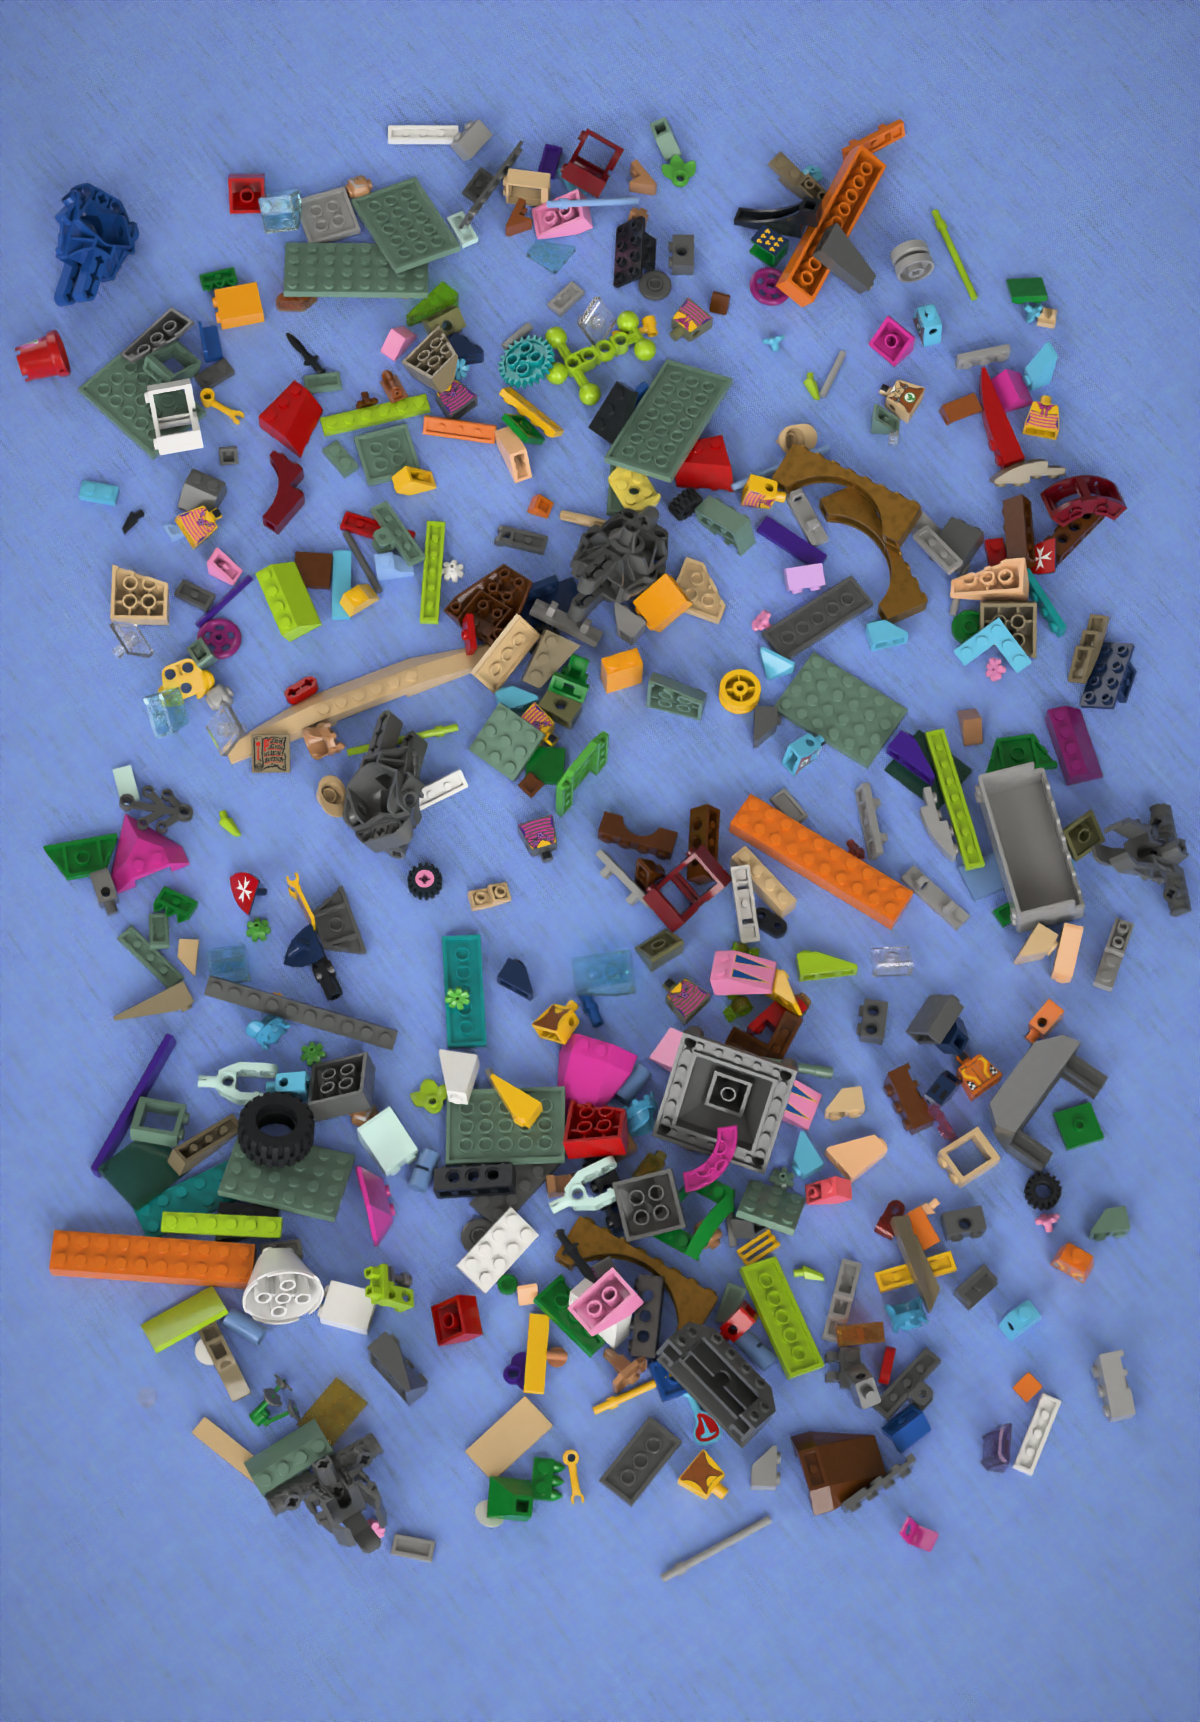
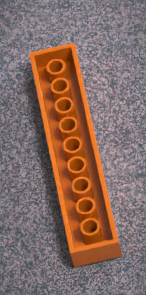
[776,144,886,307]
[729,793,914,930]
[49,1230,257,1289]

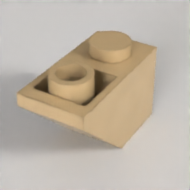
[824,1086,865,1121]

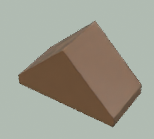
[957,709,983,746]

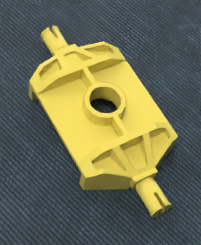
[608,466,661,513]

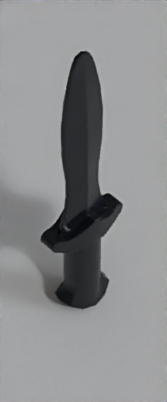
[286,333,326,374]
[554,1229,597,1283]

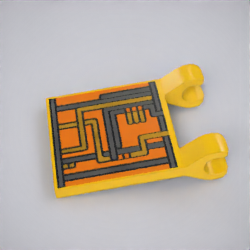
[286,872,317,931]

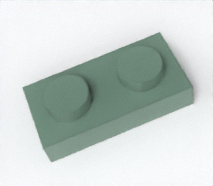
[322,440,359,479]

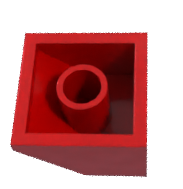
[228,173,266,214]
[431,1295,483,1346]

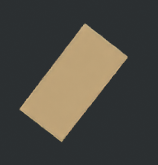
[470,614,541,694]
[465,1396,553,1478]

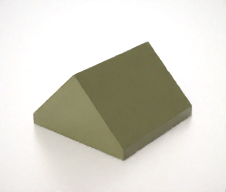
[1062,809,1105,862]
[634,928,684,972]

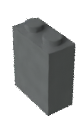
[929,517,984,574]
[905,994,964,1044]

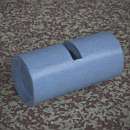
[614,1063,652,1106]
[408,1148,440,1193]
[222,1308,268,1346]
[734,1329,777,1371]

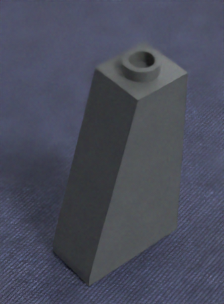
[812,223,876,294]

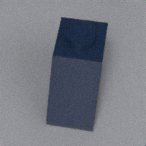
[497,958,533,1001]

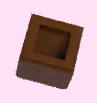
[709,291,730,315]

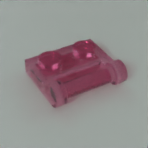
[928,1105,959,1142]

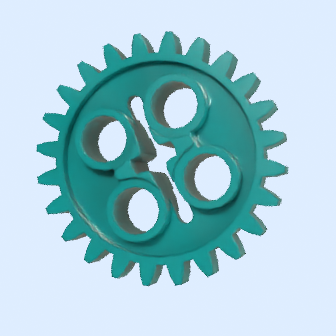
[498,335,555,389]

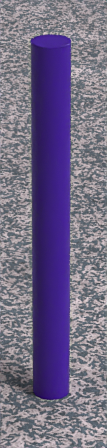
[195,575,253,629]

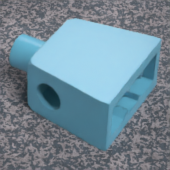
[266,1071,310,1102]
[998,1299,1041,1342]

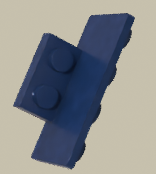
[520,575,579,629]
[1079,642,1137,709]

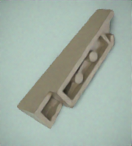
[890,1215,940,1314]

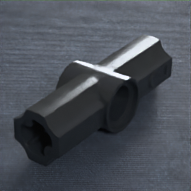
[311,942,343,1001]

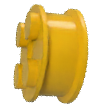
[719,669,761,714]

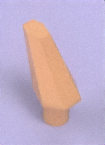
[908,1198,940,1215]

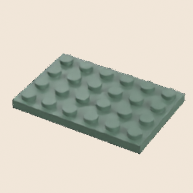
[351,177,461,274]
[78,350,206,460]
[774,652,908,769]
[445,1086,566,1166]
[218,1135,356,1222]

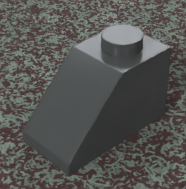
[753,706,781,748]
[730,1216,770,1239]

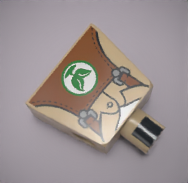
[879,380,925,423]

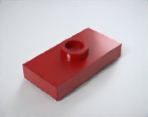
[461,614,477,655]

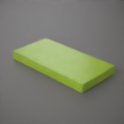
[140,1286,229,1353]

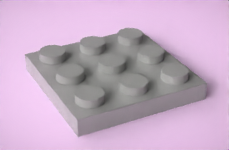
[294,186,361,243]

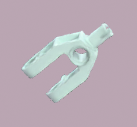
[198,1062,278,1105]
[548,1156,618,1214]

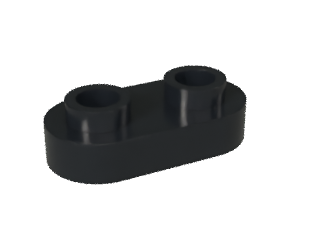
[756,907,787,939]

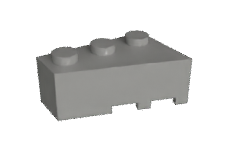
[1091,1350,1136,1423]

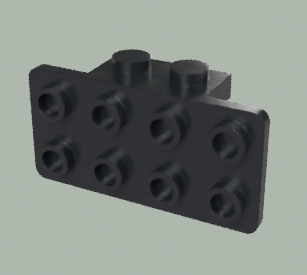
[613,216,656,288]

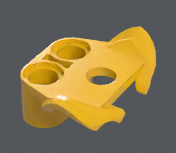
[158,659,215,707]

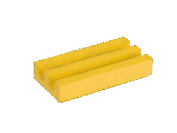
[736,1229,781,1265]

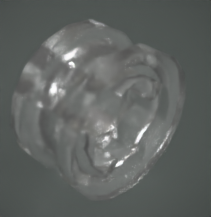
[888,430,899,447]

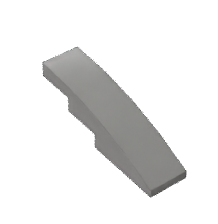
[822,1258,862,1344]

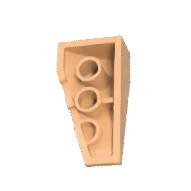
[950,558,1029,601]

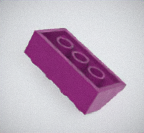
[1044,706,1103,786]

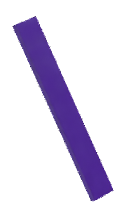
[90,1033,177,1178]

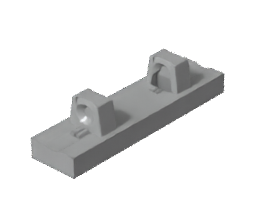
[780,488,829,547]
[529,599,603,648]
[855,783,888,860]
[595,849,652,910]
[730,864,760,944]
[900,865,970,931]

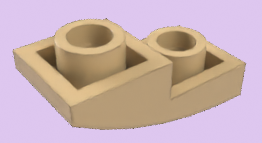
[467,882,511,911]

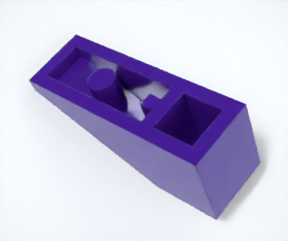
[886,730,935,786]

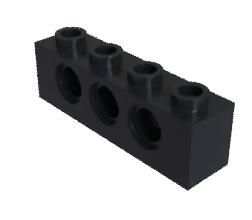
[582,1156,624,1233]
[433,1162,516,1199]
[628,1274,666,1359]

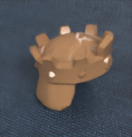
[303,719,345,760]

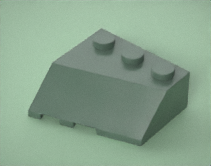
[646,671,707,721]

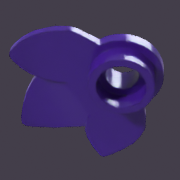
[503,1352,526,1390]

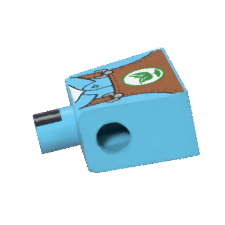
[912,304,942,347]
[782,733,825,776]

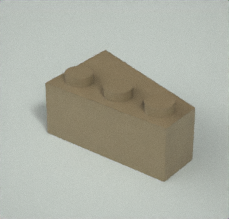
[520,629,581,689]

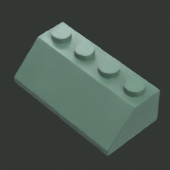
[244,1419,335,1498]

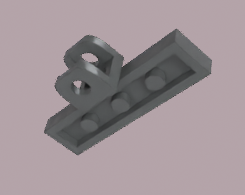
[872,1347,941,1421]

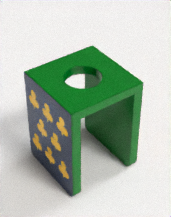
[749,225,789,268]

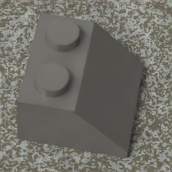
[177,469,227,512]

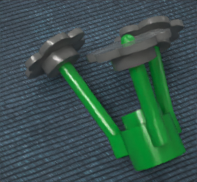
[249,1374,301,1427]

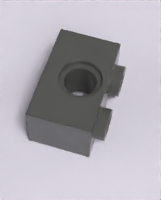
[669,235,694,275]
[940,1206,987,1242]

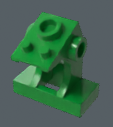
[548,654,590,704]

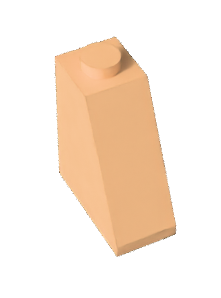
[494,426,532,483]
[1051,923,1084,983]
[825,1134,888,1184]

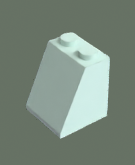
[357,1106,418,1177]

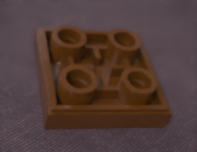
[295,551,333,590]

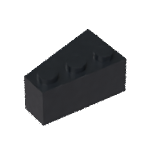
[588,381,639,444]
[215,1202,281,1242]

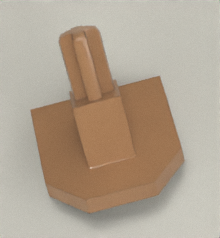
[603,1348,647,1394]

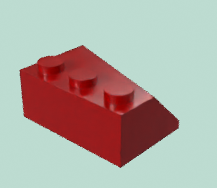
[674,435,734,492]

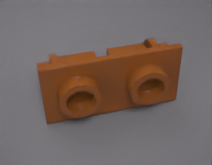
[380,370,408,404]

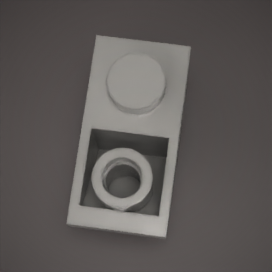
[614,602,646,646]
[750,1446,781,1491]

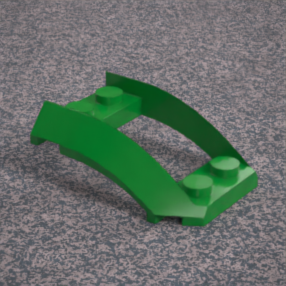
[652,1180,735,1261]

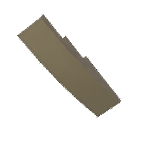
[1068,614,1110,684]

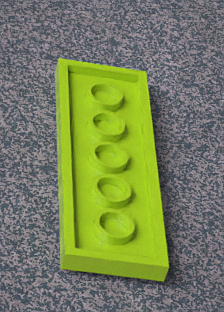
[739,1256,825,1380]

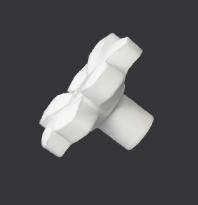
[442,560,464,583]

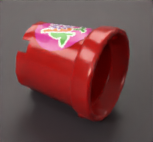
[15,329,71,382]

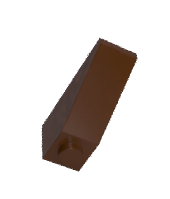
[635,858,665,893]

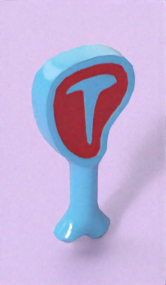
[682,1393,722,1446]

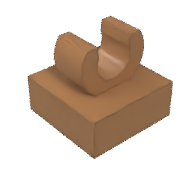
[628,207,649,228]

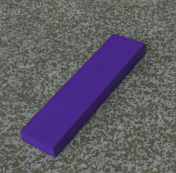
[756,516,827,565]

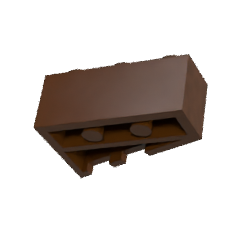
[883,1063,934,1136]

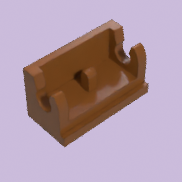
[939,392,982,426]

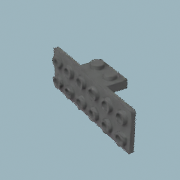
[458,140,523,229]

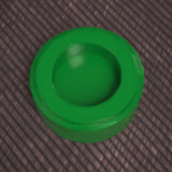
[498,1274,518,1295]

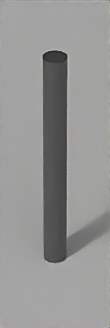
[343,531,383,594]

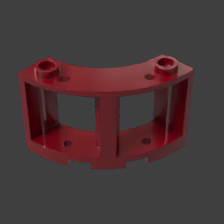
[560,128,624,198]
[1040,475,1127,527]
[642,844,731,933]

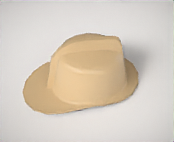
[776,424,817,453]
[316,775,346,817]

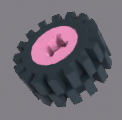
[407,863,442,900]

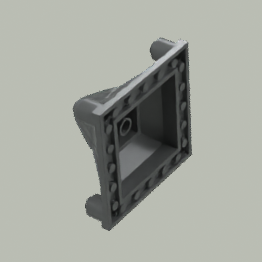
[652,1026,799,1174]

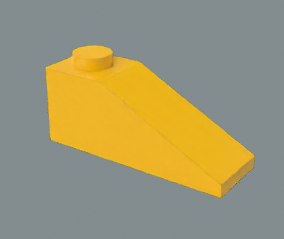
[764,968,802,1017]
[490,1073,543,1129]

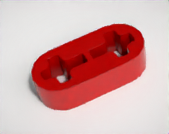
[284,676,319,705]
[878,1346,896,1385]

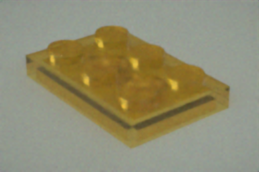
[296,1377,368,1447]

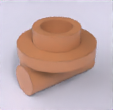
[547,1347,568,1368]

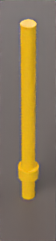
[592,1374,672,1415]

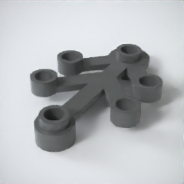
[119,785,193,834]

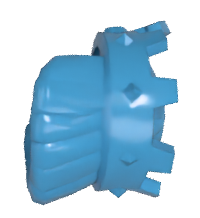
[245,1014,290,1050]
[622,1091,658,1137]
[884,1297,929,1333]

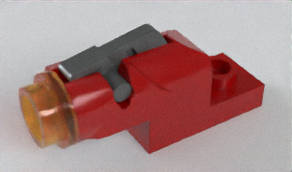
[746,992,812,1036]

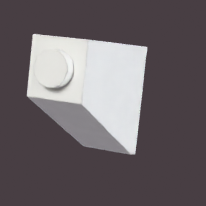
[439,1049,480,1105]

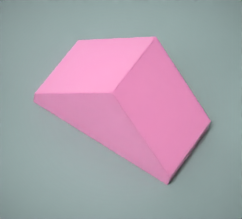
[381,326,417,362]
[207,548,243,585]

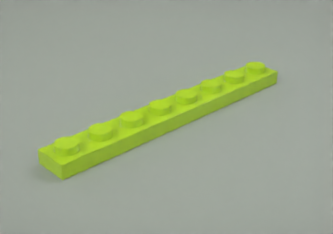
[925,728,985,871]

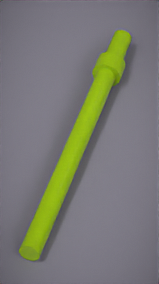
[931,209,978,301]
[346,723,459,756]

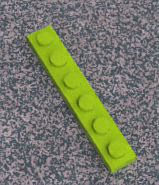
[320,394,430,437]
[420,521,446,624]
[161,1212,283,1239]

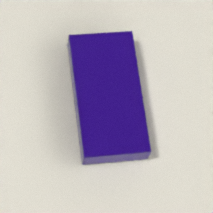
[538,144,563,180]

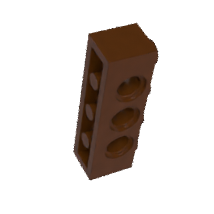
[1044,513,1105,565]
[686,804,720,886]

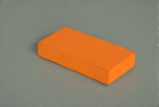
[904,1206,941,1251]

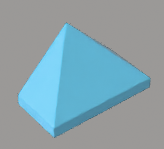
[759,646,795,680]

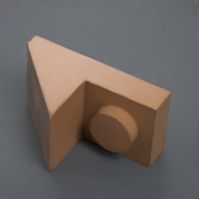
[629,159,657,195]

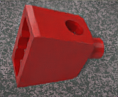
[719,1300,759,1343]

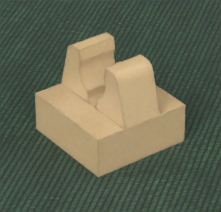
[1036,307,1058,329]

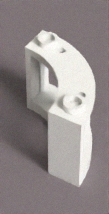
[144,378,203,455]

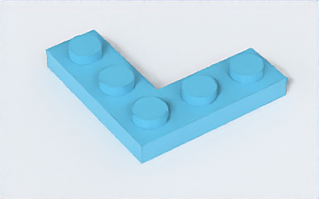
[953,617,1032,673]

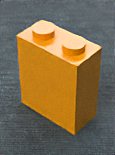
[212,282,264,330]
[633,573,693,633]
[600,648,643,694]

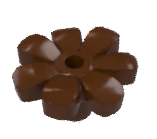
[356,391,378,409]

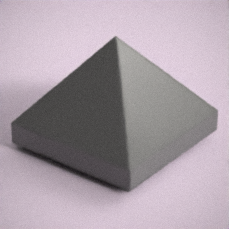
[219,446,239,465]

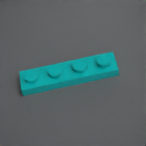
[1027,568,1067,638]

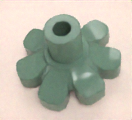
[769,1167,794,1192]

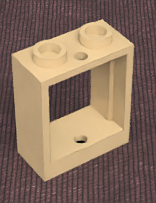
[503,168,551,207]
[937,1126,1001,1188]

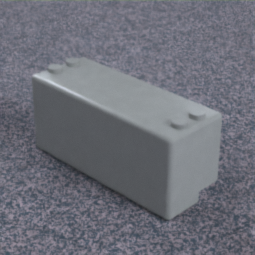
[974,762,1085,933]

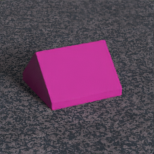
[868,316,916,367]
[991,369,1033,413]

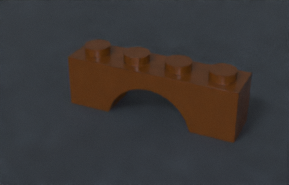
[598,811,678,860]

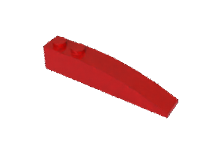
[979,367,1025,470]

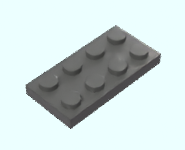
[599,1417,682,1507]

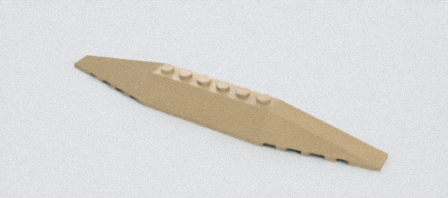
[224,644,490,764]

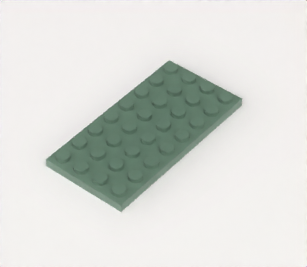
[283,242,428,298]
[604,359,733,483]

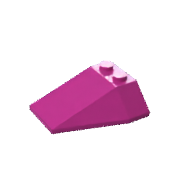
[557,1034,638,1116]
[355,1165,396,1247]

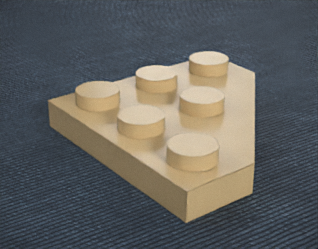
[676,557,726,624]

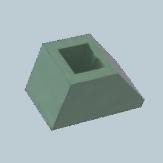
[650,117,682,162]
[1088,1206,1131,1241]

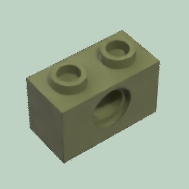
[421,304,466,337]
[538,690,582,730]

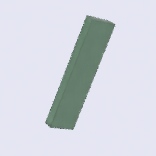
[117,925,185,989]

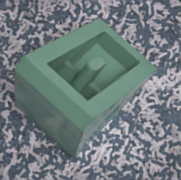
[871,404,900,435]
[186,637,219,670]

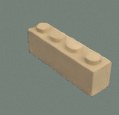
[730,846,797,919]

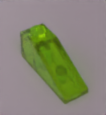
[406,281,459,327]

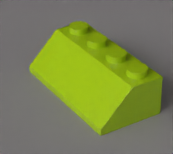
[255,562,322,642]

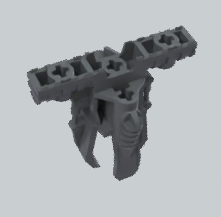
[1092,803,1192,917]
[264,1433,388,1554]

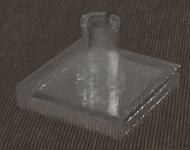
[577,297,617,346]
[109,621,154,658]
[206,703,247,756]

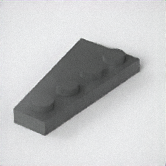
[841,1453,916,1514]

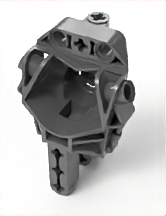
[567,505,668,622]
[342,710,428,859]

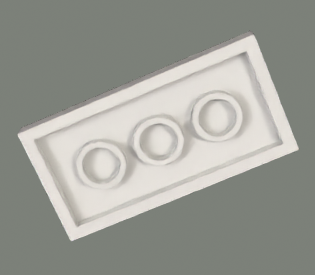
[456,1207,539,1294]

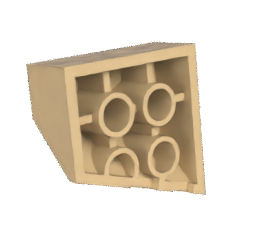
[110,564,170,625]

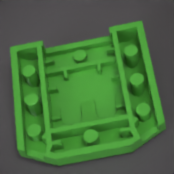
[556,731,609,817]

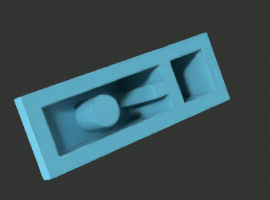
[1022,342,1058,391]

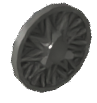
[638,270,672,301]
[461,1218,493,1251]

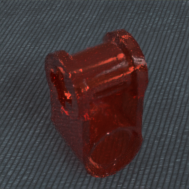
[874,1200,905,1241]

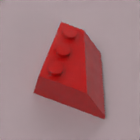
[258,380,323,458]
[563,1100,628,1159]

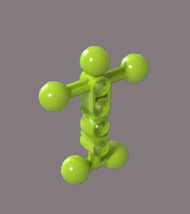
[544,310,656,406]

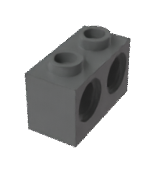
[856,999,888,1045]

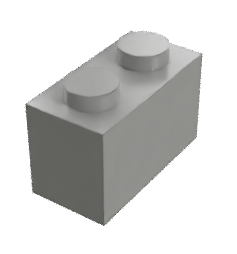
[450,119,493,161]

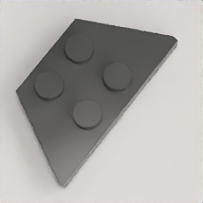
[312,886,367,955]

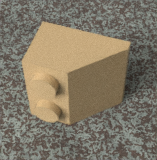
[1013,923,1059,965]

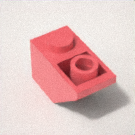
[805,1176,852,1205]

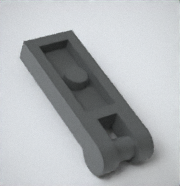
[494,525,548,555]

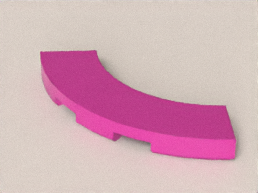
[683,1125,738,1193]

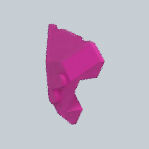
[111,813,190,894]

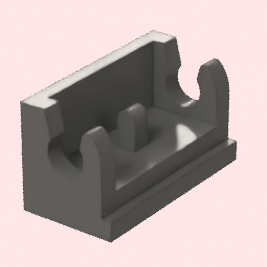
[953,1264,998,1311]

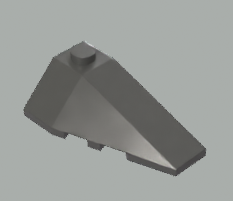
[120,307,195,364]

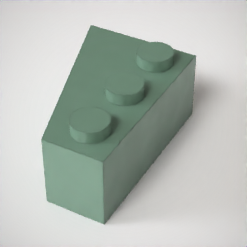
[694,495,756,556]

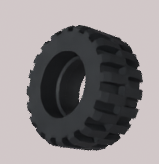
[238,1091,315,1169]

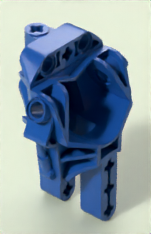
[54,183,139,307]

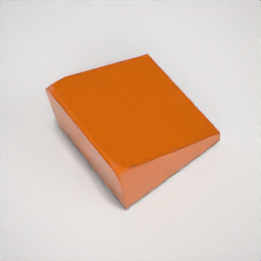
[527,494,554,519]
[1012,1372,1043,1403]

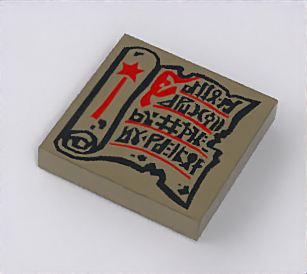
[251,734,291,773]

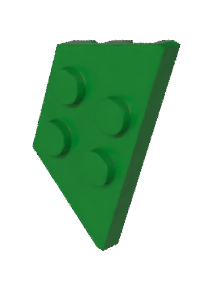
[986,734,1058,773]
[43,833,118,881]

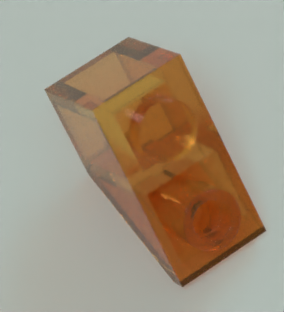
[275,293,317,312]
[836,1322,885,1347]

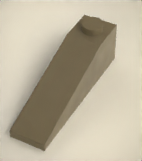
[113,981,195,1021]
[167,1113,238,1176]

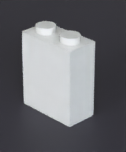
[317,1280,376,1335]

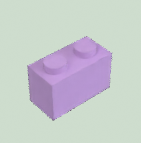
[783,563,825,594]

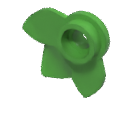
[661,154,696,187]

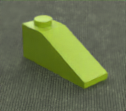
[795,950,858,982]

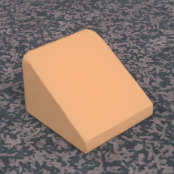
[517,1283,538,1306]

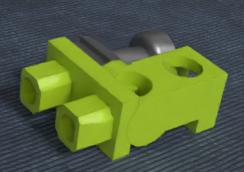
[364,1263,414,1313]

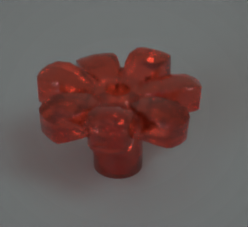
[846,839,865,860]

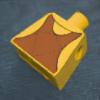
[531,1000,579,1045]
[678,1450,729,1500]

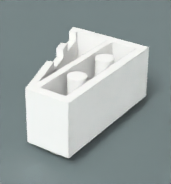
[569,1278,632,1349]

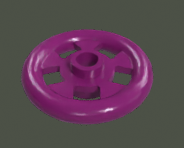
[749,267,789,306]
[197,618,242,660]

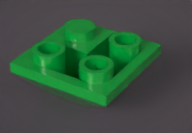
[486,1476,533,1522]

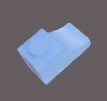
[374,552,414,581]

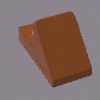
[506,198,532,237]

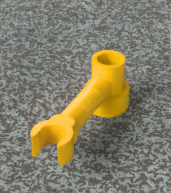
[612,315,658,337]
[200,388,244,425]
[562,1449,584,1505]

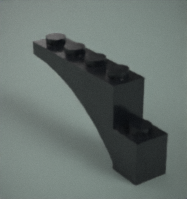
[734,197,823,239]

